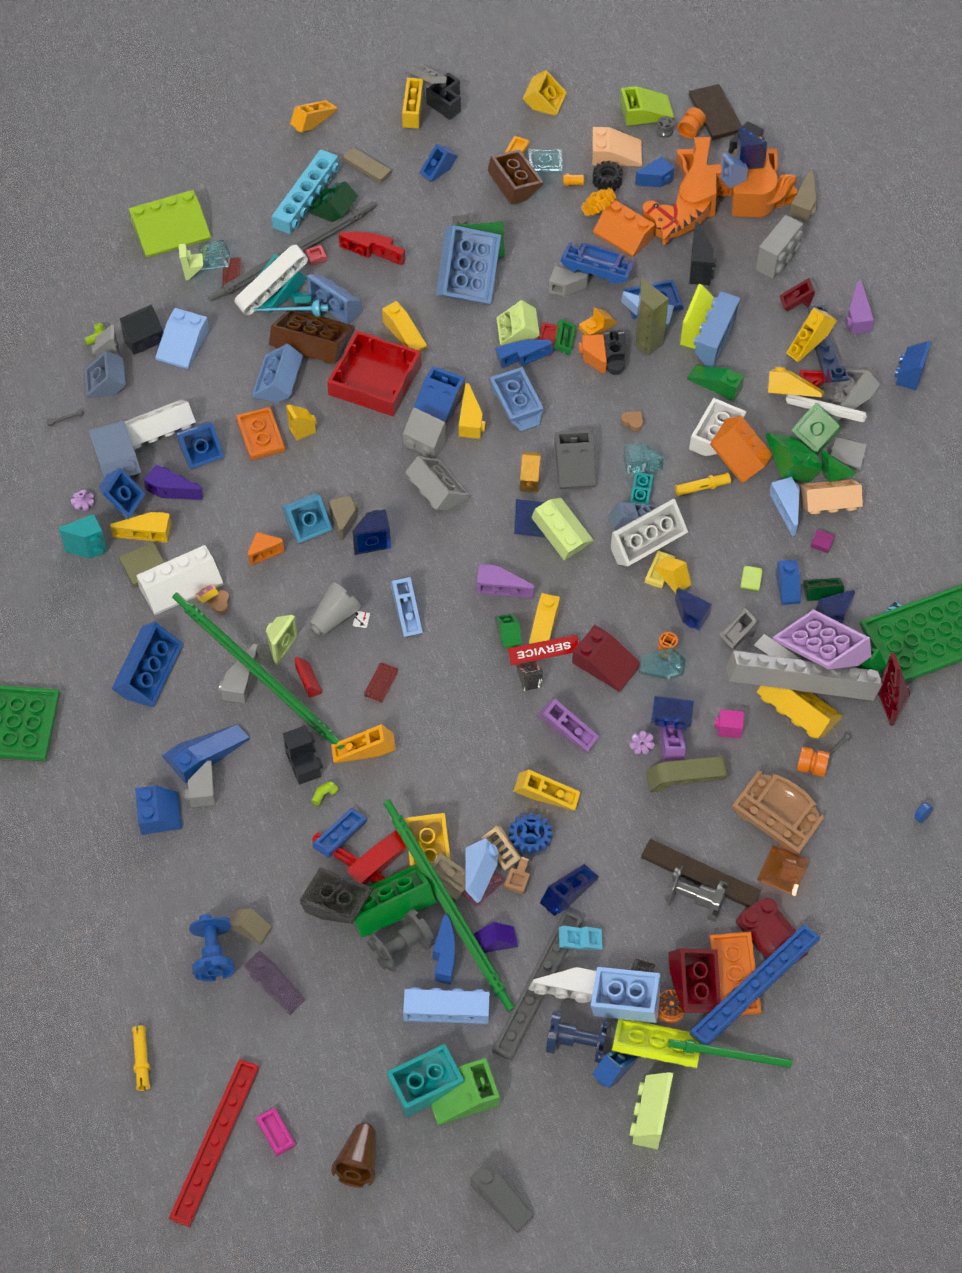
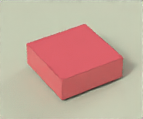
[305,245,327,266]

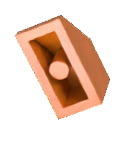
[579,334,607,373]

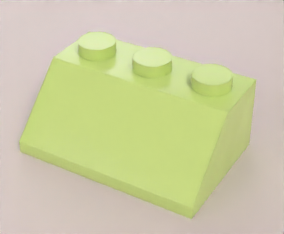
[531,498,594,561]
[629,1072,673,1150]

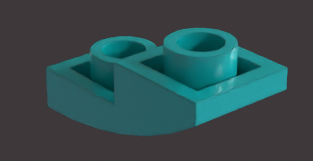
[630,472,653,505]

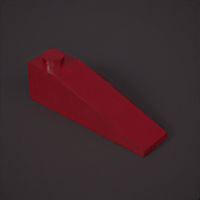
[878,652,910,726]

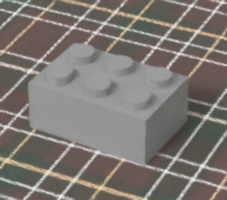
[755,215,803,279]

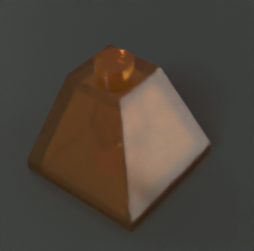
[757,845,810,896]

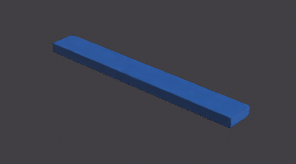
[689,924,820,1045]

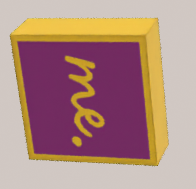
[195,584,218,603]

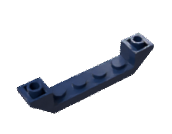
[808,305,849,383]

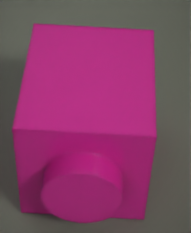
[714,709,744,738]

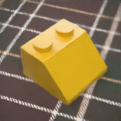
[523,70,567,115]

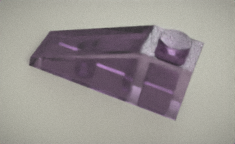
[244,950,305,1015]

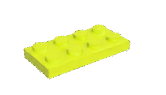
[612,1019,700,1068]

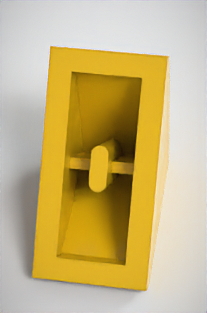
[653,556,691,595]

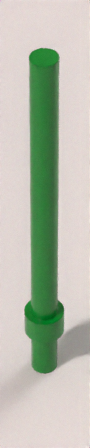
[667,1039,792,1068]

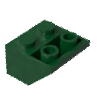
[309,181,358,222]

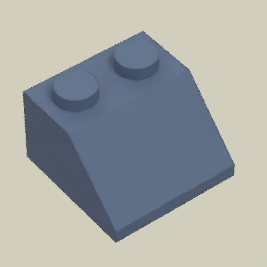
[84,350,126,398]

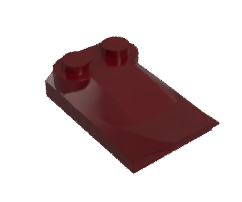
[735,898,808,962]

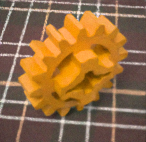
[581,188,616,216]

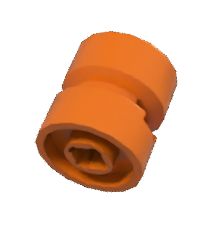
[677,107,706,139]
[797,746,830,778]

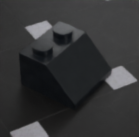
[120,304,164,355]

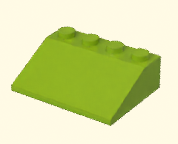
[129,190,211,258]

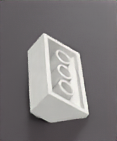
[124,400,196,449]
[611,499,688,566]
[136,545,224,615]

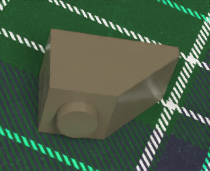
[329,495,358,540]

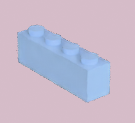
[403,987,489,1024]

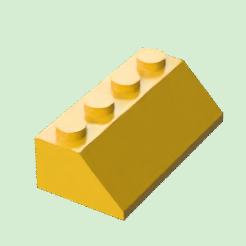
[756,686,843,739]

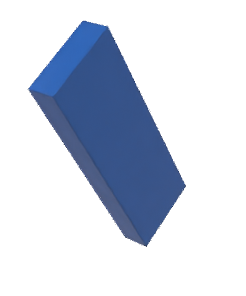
[313,808,367,858]

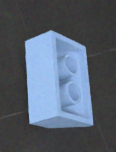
[591,967,660,1023]

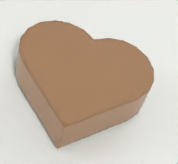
[621,411,643,431]
[206,590,229,615]

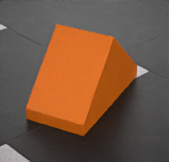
[247,532,284,566]

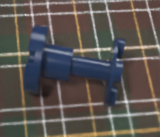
[546,1010,608,1063]

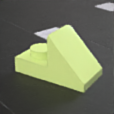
[179,244,203,280]

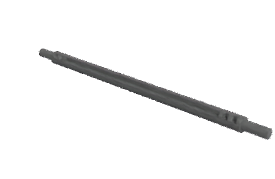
[208,201,376,302]

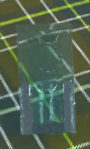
[198,240,230,270]
[639,647,686,680]

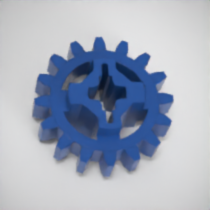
[509,812,553,856]

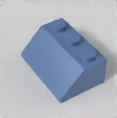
[307,274,362,324]
[252,343,303,402]

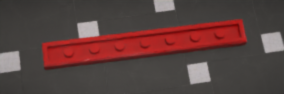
[169,1059,260,1228]

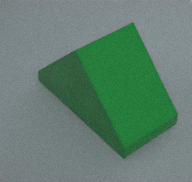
[821,450,856,482]

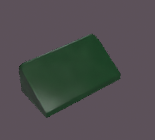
[803,578,844,601]

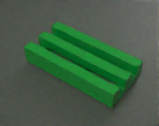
[553,319,576,355]

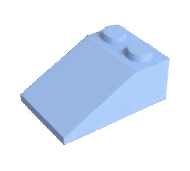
[155,308,209,369]

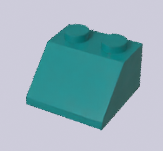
[59,514,107,559]

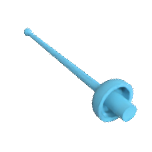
[254,299,328,317]

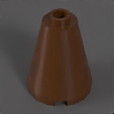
[331,1123,376,1188]

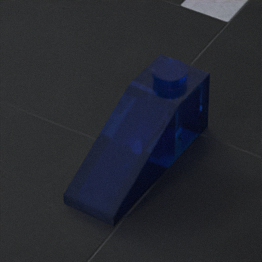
[540,864,599,916]

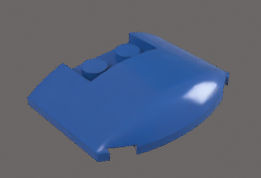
[560,242,634,283]

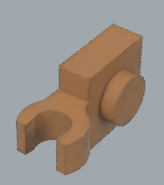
[504,857,530,895]

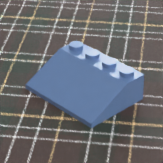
[436,225,501,304]

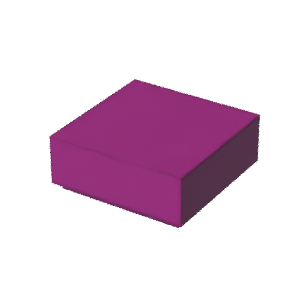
[811,529,835,553]

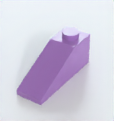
[845,281,874,334]
[477,564,534,598]
[537,699,599,752]
[659,716,686,763]

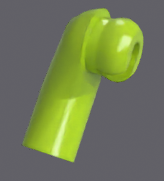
[84,323,105,346]
[311,781,338,806]

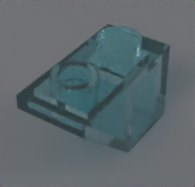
[623,443,664,473]

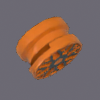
[658,989,685,1024]

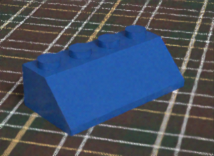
[112,622,184,707]

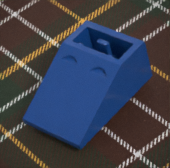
[413,366,465,425]

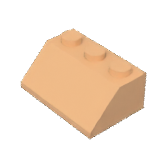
[799,479,863,514]

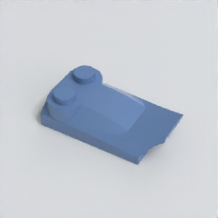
[489,367,544,432]

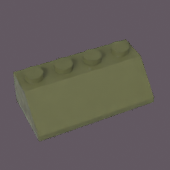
[636,279,669,356]

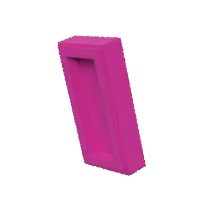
[256,1107,296,1157]

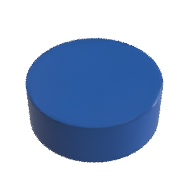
[914,803,933,823]

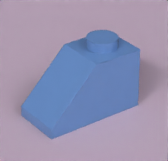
[720,153,748,188]

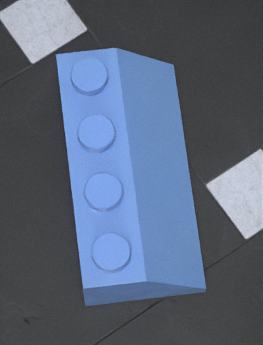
[693,291,740,367]

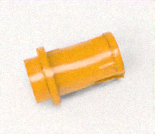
[563,173,584,187]

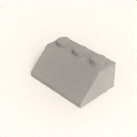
[405,456,470,511]

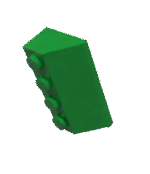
[342,864,436,938]

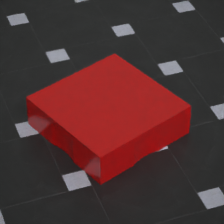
[327,330,422,417]

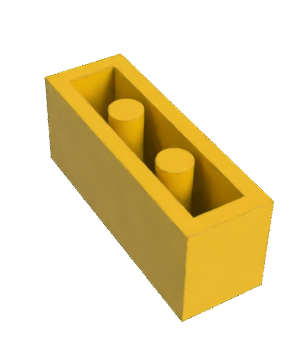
[402,78,424,128]

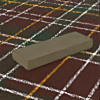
[342,147,391,184]

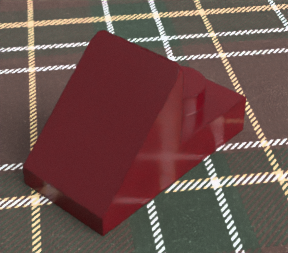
[780,278,815,312]

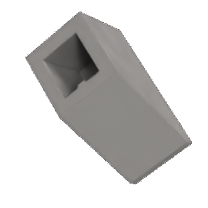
[548,266,588,297]

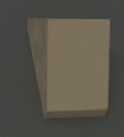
[230,909,272,945]

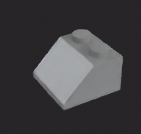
[403,408,446,459]

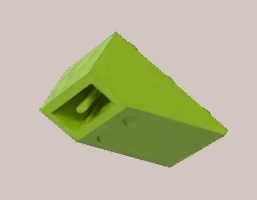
[620,86,675,126]

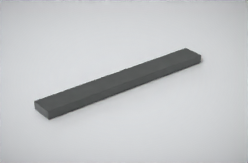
[492,910,583,1061]

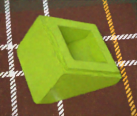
[740,566,763,591]

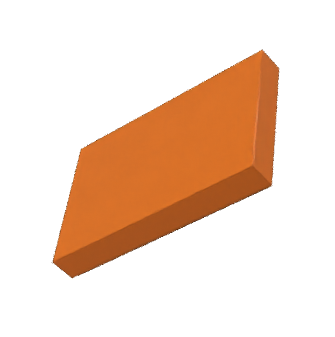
[236,407,286,460]

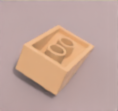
[592,127,642,166]

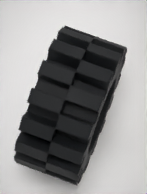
[592,161,623,191]

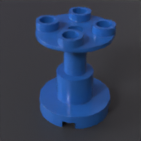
[189,914,235,981]

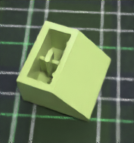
[497,300,540,346]

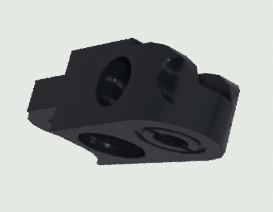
[603,330,625,375]

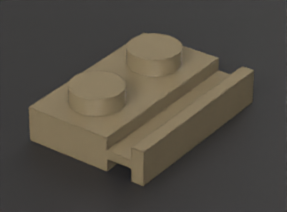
[432,853,466,901]

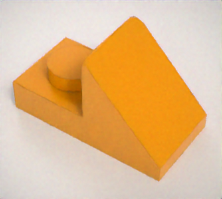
[579,307,617,335]

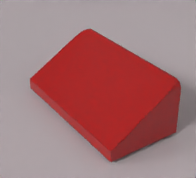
[294,657,322,698]

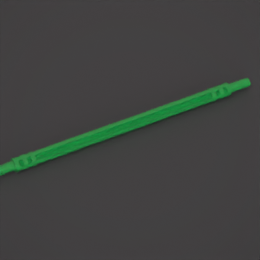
[172,592,345,750]
[383,799,514,1012]

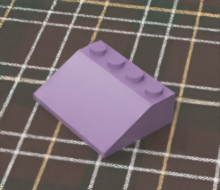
[773,610,872,670]

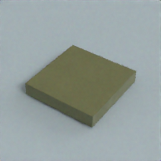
[119,542,164,588]

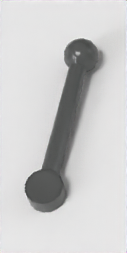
[47,409,84,426]
[828,733,851,760]

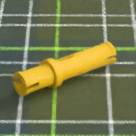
[675,472,731,497]
[132,1026,151,1091]

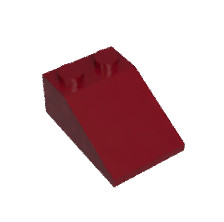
[572,625,641,692]
[668,948,721,1013]

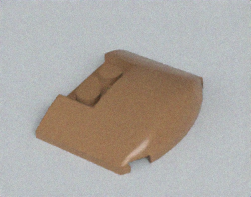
[732,771,824,854]

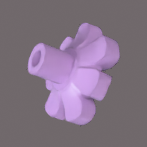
[71,490,95,511]
[629,731,655,755]

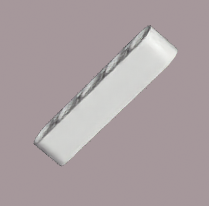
[235,245,308,316]

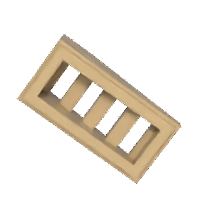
[481,825,521,870]

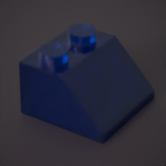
[352,509,391,555]
[651,696,694,730]

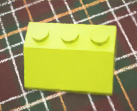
[680,284,714,349]

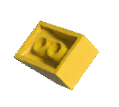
[404,813,451,869]

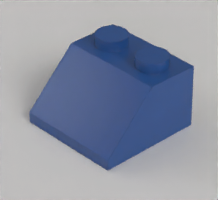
[894,341,931,390]
[175,421,224,469]
[99,468,146,519]
[135,785,182,835]

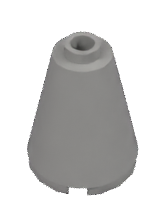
[310,582,361,636]

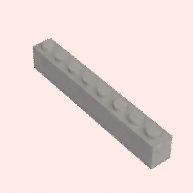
[725,651,882,701]

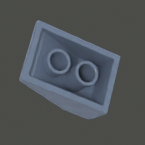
[88,421,141,479]

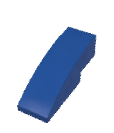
[495,340,553,368]
[432,914,455,985]

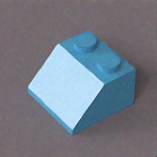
[281,493,332,543]

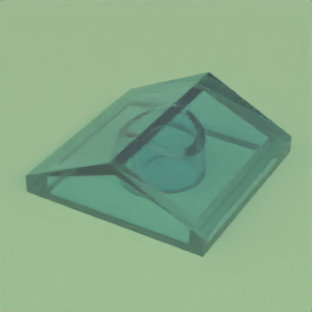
[528,149,562,170]

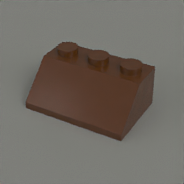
[488,149,544,204]

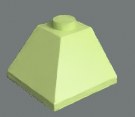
[266,615,297,665]

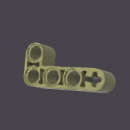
[646,757,729,792]

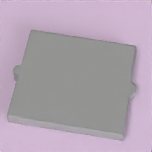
[830,437,867,470]

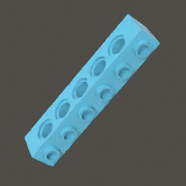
[272,149,340,235]

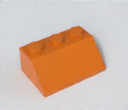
[593,200,655,257]
[710,415,772,483]

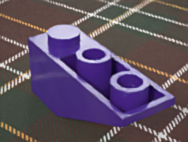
[144,464,204,500]

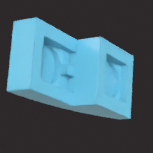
[559,926,602,950]

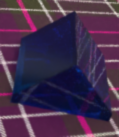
[737,126,767,169]

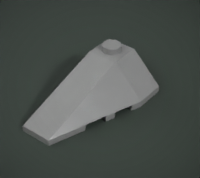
[829,370,880,421]

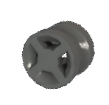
[657,116,674,138]

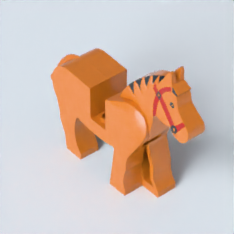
[642,137,796,246]

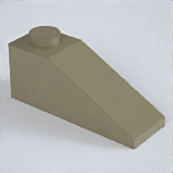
[789,170,817,222]

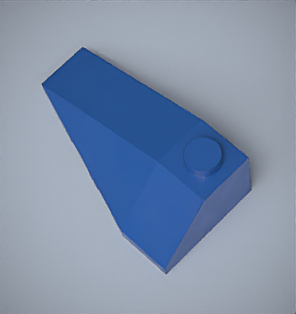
[162,724,250,784]

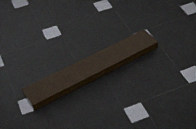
[641,839,761,908]

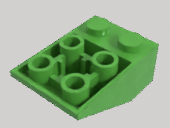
[431,1058,500,1126]

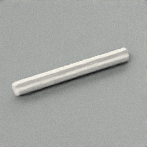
[786,394,867,422]

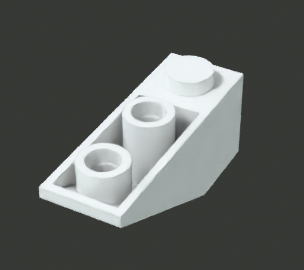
[528,967,596,1003]

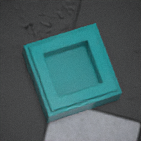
[290,292,311,303]

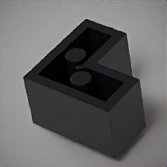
[426,72,461,120]
[283,726,323,785]

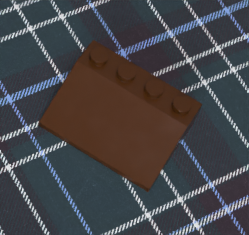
[269,310,355,364]

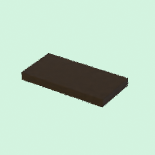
[689,84,742,140]

